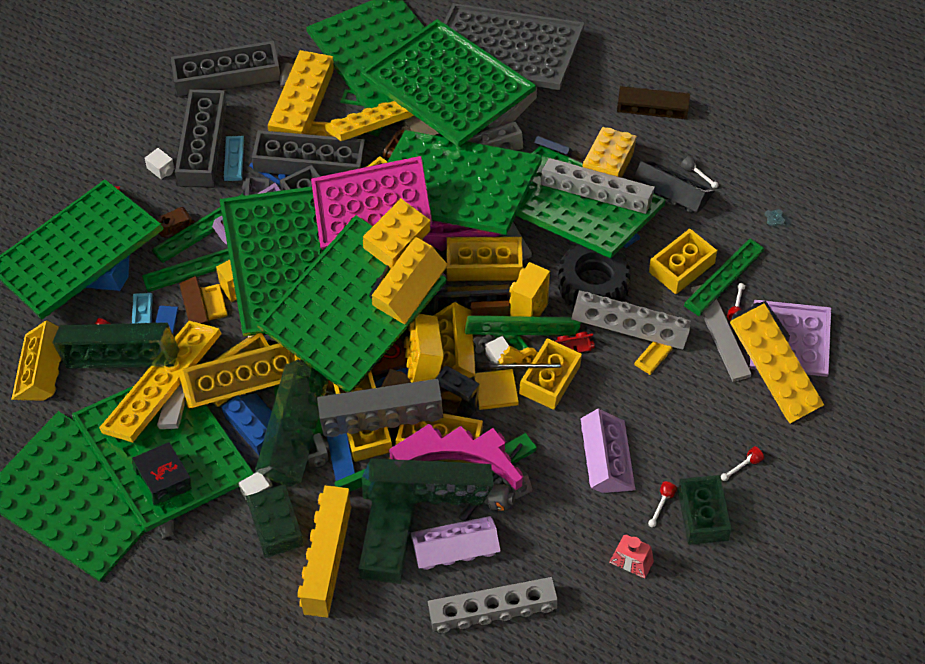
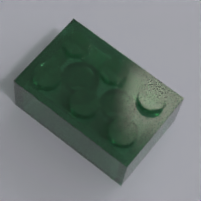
[678,475,731,545]
[246,484,304,558]

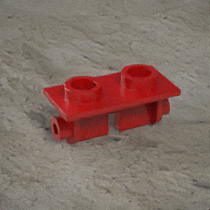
[555,332,595,353]

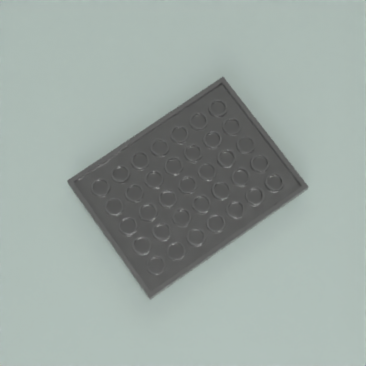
[444,3,584,90]

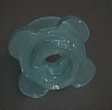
[764,209,785,226]

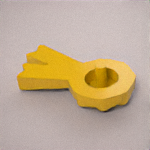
[498,346,538,365]

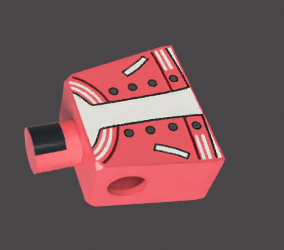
[609,535,654,578]

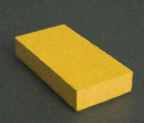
[201,284,228,320]
[634,342,673,375]

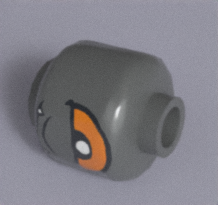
[484,483,516,511]

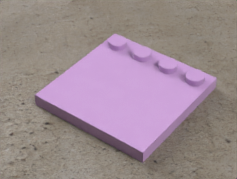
[749,300,831,377]

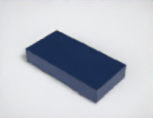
[534,136,573,156]

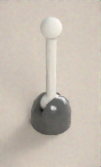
[680,155,719,189]

